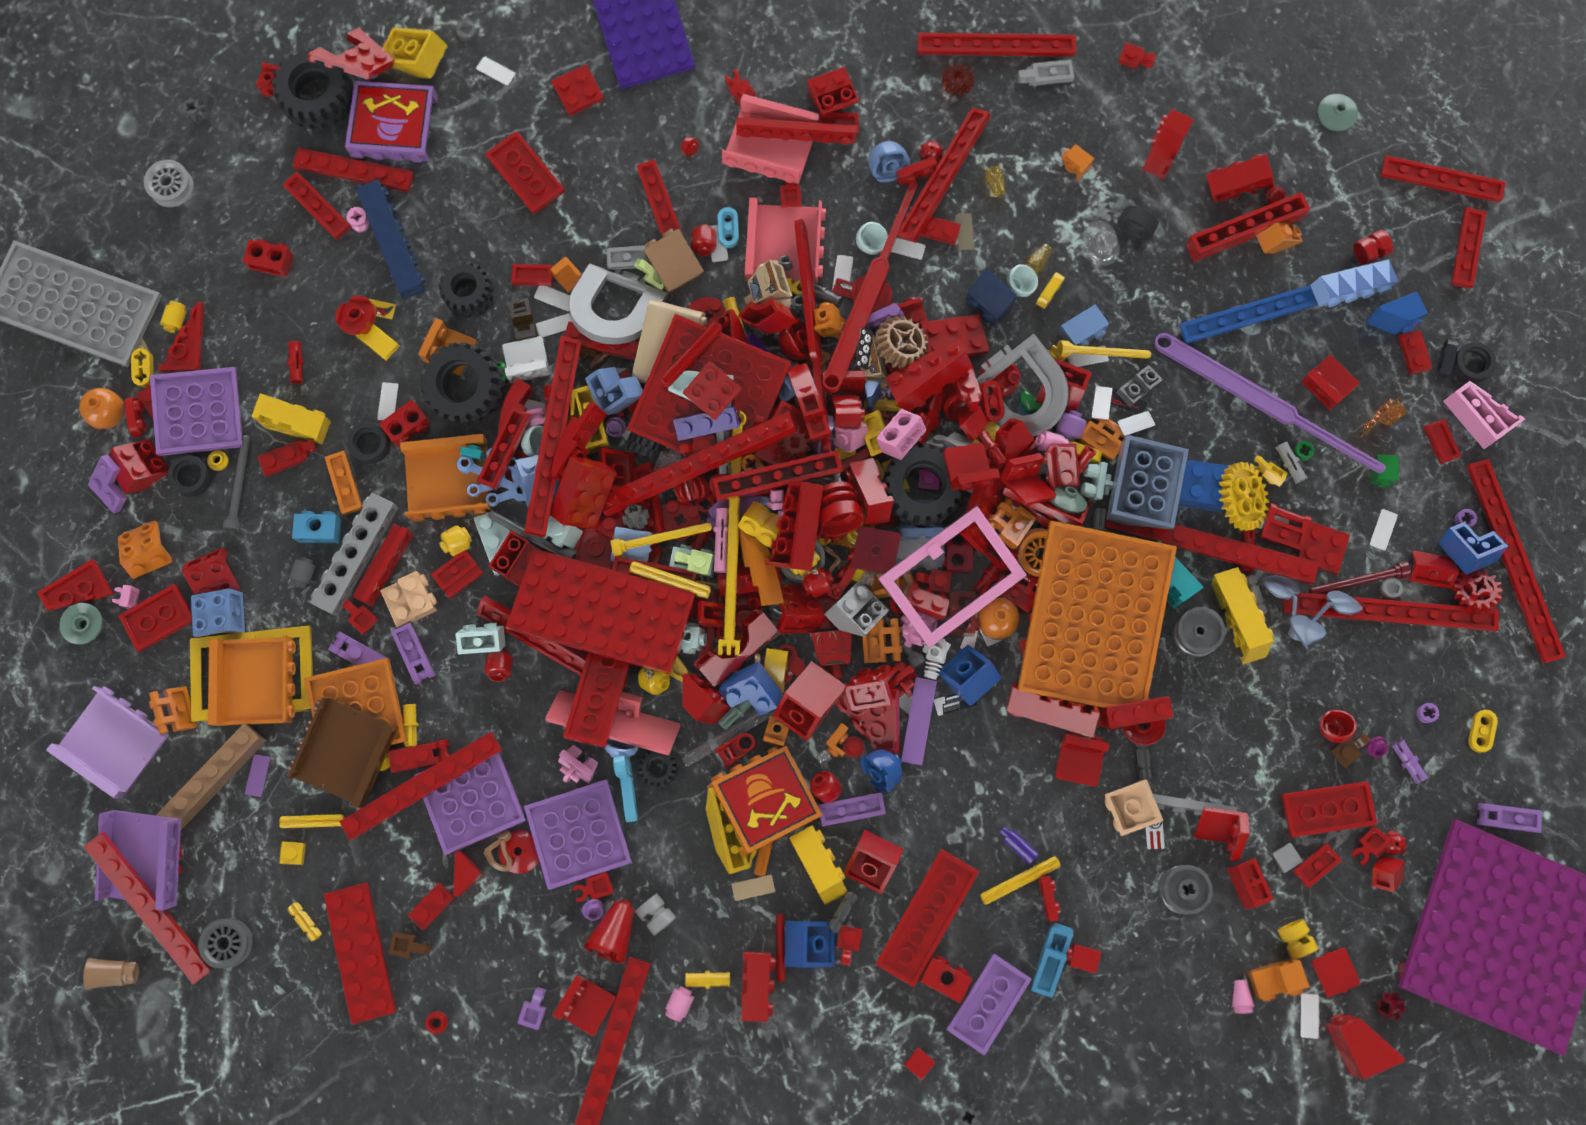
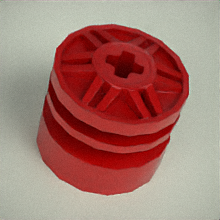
[818,482,864,537]

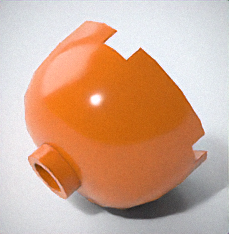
[79,388,124,430]
[977,598,1019,640]

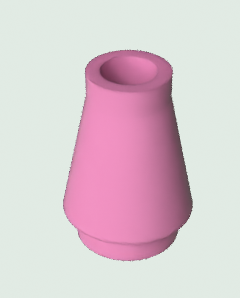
[1232,980,1255,1014]

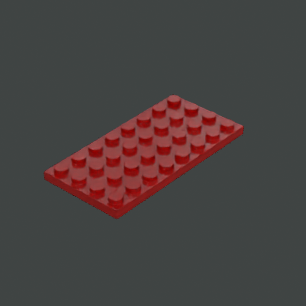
[506,549,696,675]

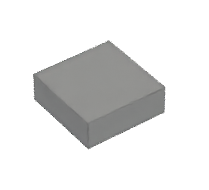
[1271,843,1303,873]

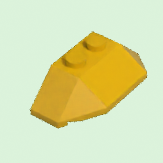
[706,787,757,874]

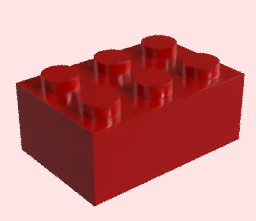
[550,456,617,530]

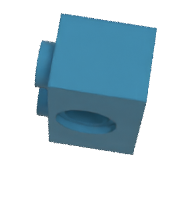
[292,511,342,543]

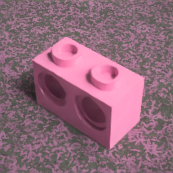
[876,409,926,460]

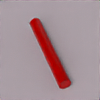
[776,914,786,982]

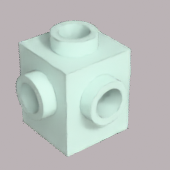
[681,623,707,654]

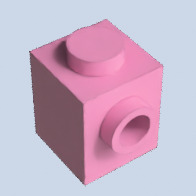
[834,423,867,452]

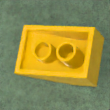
[382,27,448,79]

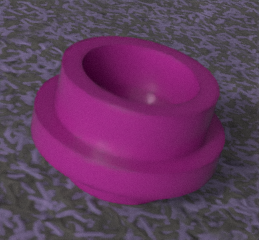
[1366,736,1388,758]

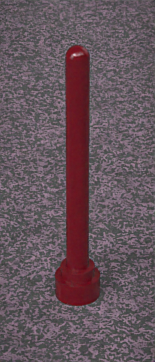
[1308,561,1411,594]

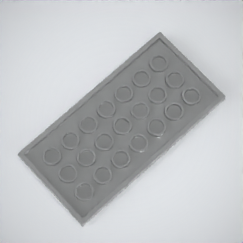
[0,241,162,367]

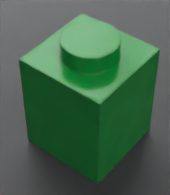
[1371,455,1399,488]

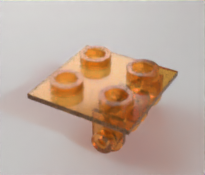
[1360,395,1406,438]

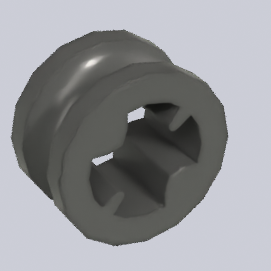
[550,915,573,935]

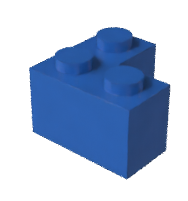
[1438,522,1508,575]
[719,662,783,716]

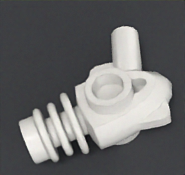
[923,638,951,680]

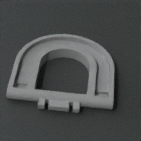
[569,264,668,344]
[976,334,1069,437]

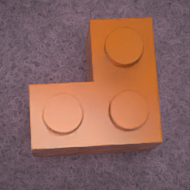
[1246,959,1309,1002]

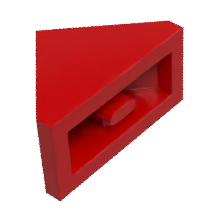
[955,406,989,442]
[698,601,725,628]
[453,852,485,896]

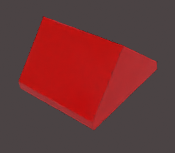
[599,448,635,492]

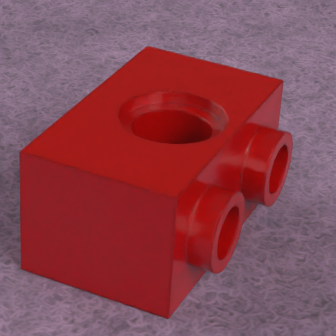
[919,955,972,1003]

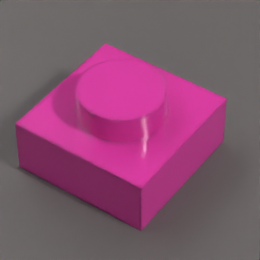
[917,469,940,492]

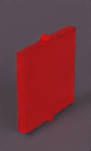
[1311,947,1361,998]

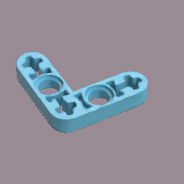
[613,755,638,822]

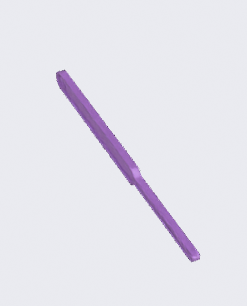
[1154,333,1386,473]

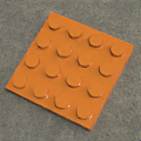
[304,658,407,745]

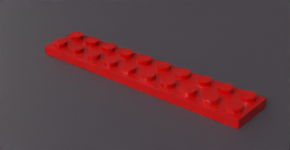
[563,546,662,748]

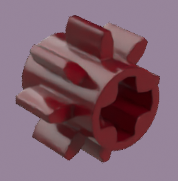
[1376,993,1406,1020]

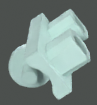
[1080,462,1113,503]

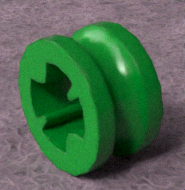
[1293,441,1315,461]

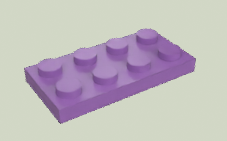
[946,953,1031,1055]

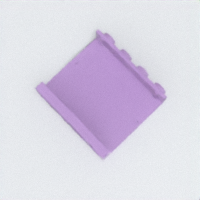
[46,686,169,799]

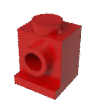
[256,62,281,97]

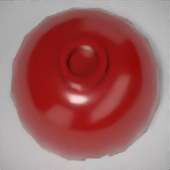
[778,318,810,361]

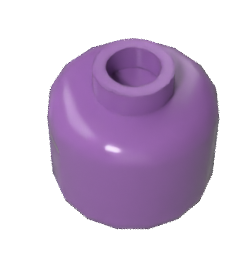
[1056,410,1086,442]

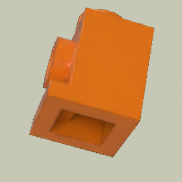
[1061,144,1094,181]
[814,302,842,338]
[763,716,789,747]

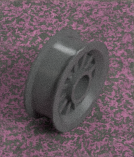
[198,919,253,968]

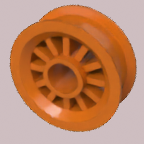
[1015,528,1048,577]

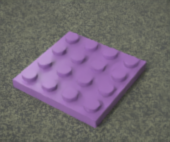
[150,367,243,456]
[414,753,527,856]
[524,779,632,890]

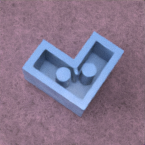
[585,367,643,415]

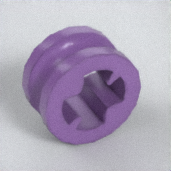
[1454,509,1477,527]
[1417,703,1439,723]

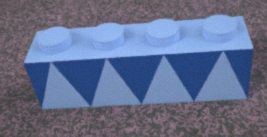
[1311,259,1398,307]

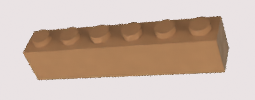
[156,724,267,830]

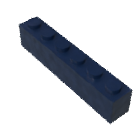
[356,180,426,300]

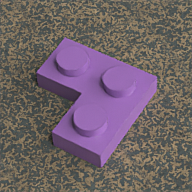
[88,455,127,513]

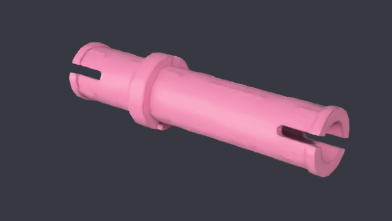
[713,508,729,573]

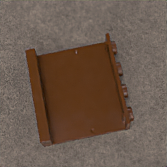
[287,697,398,808]

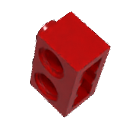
[242,239,294,277]
[379,399,431,448]

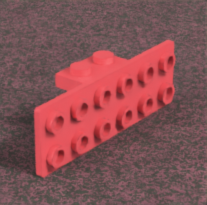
[546,690,681,755]

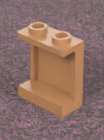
[643,229,704,294]

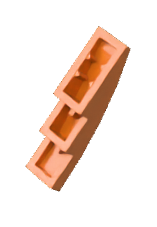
[739,528,784,606]

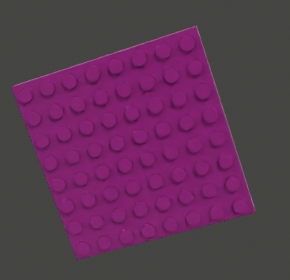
[1398,820,1586,1056]

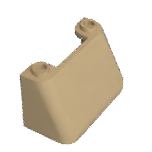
[632,299,707,384]

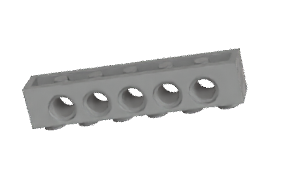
[310,493,399,617]

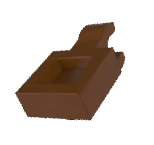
[1329,734,1371,768]
[388,932,431,958]

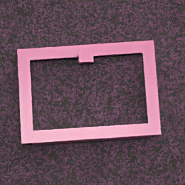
[878,506,1026,648]

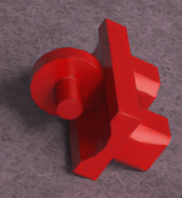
[888,661,917,698]

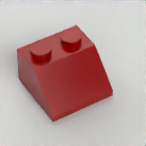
[843,830,904,894]

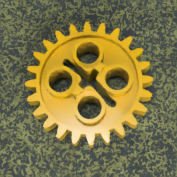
[1218,462,1269,531]

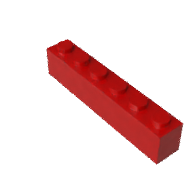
[1185,192,1311,262]
[711,450,843,503]

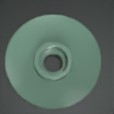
[1317,94,1358,132]
[1050,486,1087,514]
[60,603,103,645]

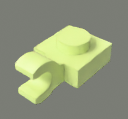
[634,259,664,290]
[674,549,713,576]

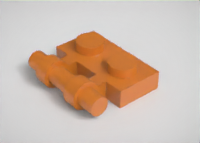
[1078,416,1131,462]
[988,499,1037,550]
[863,618,903,663]
[149,686,197,734]

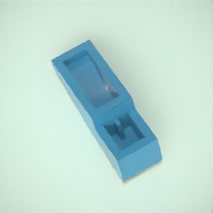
[1031,922,1073,998]

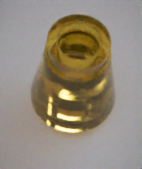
[984,165,1006,197]
[1025,244,1052,274]

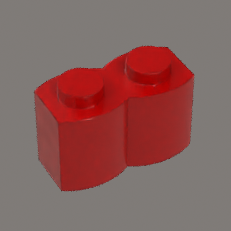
[830,395,865,427]

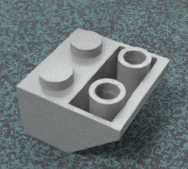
[824,580,889,637]

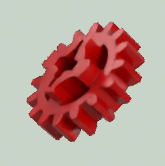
[1452,569,1503,613]

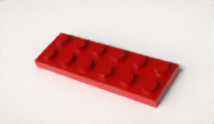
[875,849,979,987]
[324,883,397,1025]

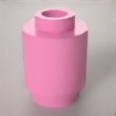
[1036,430,1069,452]
[665,986,694,1022]

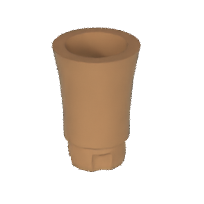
[83,958,139,990]

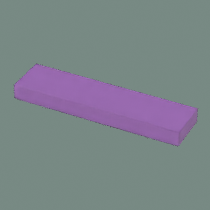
[901,677,937,766]

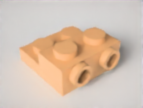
[380,571,437,628]
[1105,779,1163,836]

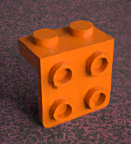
[118,521,172,579]

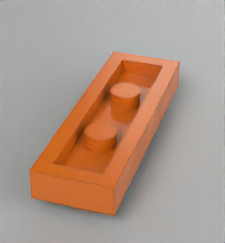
[325,451,363,516]

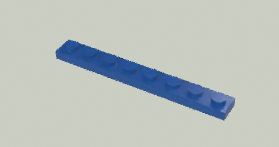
[1179,285,1318,344]

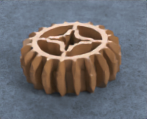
[874,316,930,369]

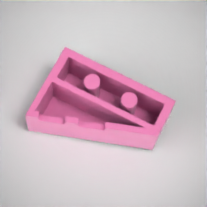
[1443,381,1525,449]

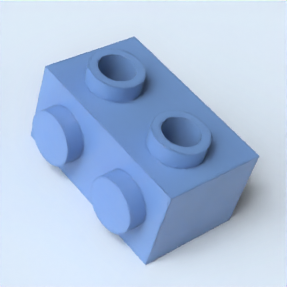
[1059,304,1109,346]

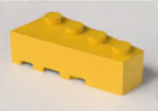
[1211,567,1274,665]

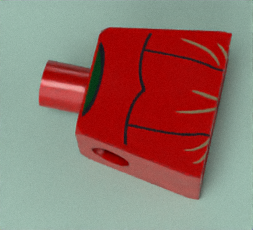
[811,630,852,679]

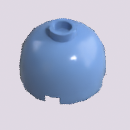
[868,141,910,182]

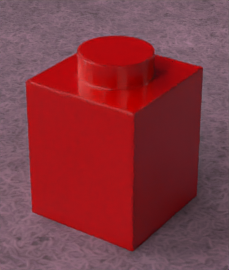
[1066,944,1101,973]

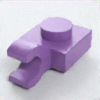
[518,987,547,1030]

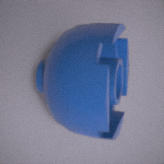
[861,749,902,794]

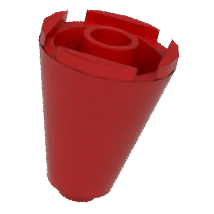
[583,899,635,964]

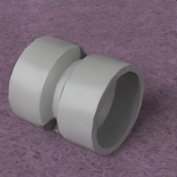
[635,894,676,936]

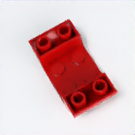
[488,531,539,587]

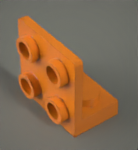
[418,318,477,376]

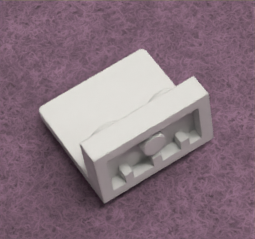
[502,336,550,384]

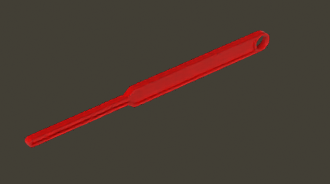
[823,181,917,393]
[794,219,831,453]

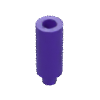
[999,826,1039,865]

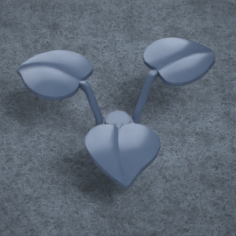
[1261,576,1362,647]

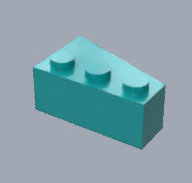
[1158,541,1204,609]

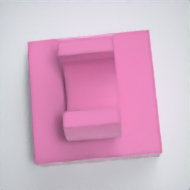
[112,585,140,609]

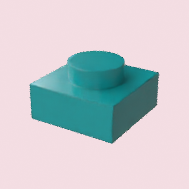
[460,444,486,462]

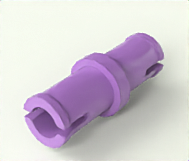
[1392,739,1428,784]

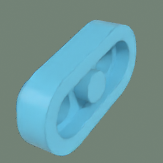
[718,207,739,248]

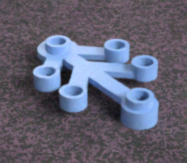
[457,448,525,506]

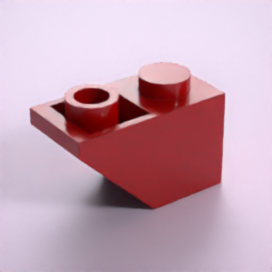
[995,418,1034,467]

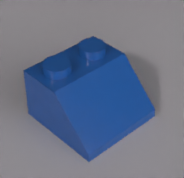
[1366,292,1428,335]
[937,644,1002,706]
[785,921,835,967]

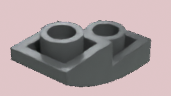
[1116,365,1163,407]

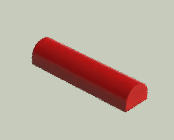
[477,406,532,491]

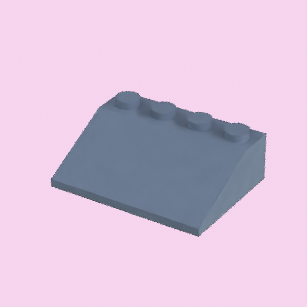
[1106,435,1189,529]

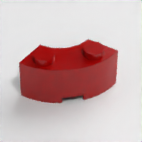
[738,298,795,334]

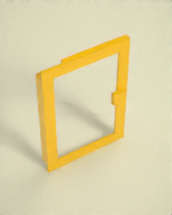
[190,625,313,722]

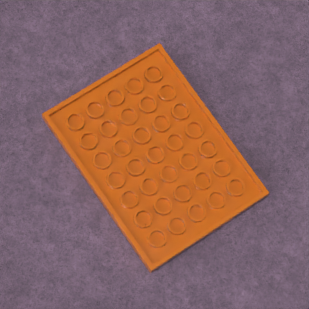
[1017,521,1177,708]

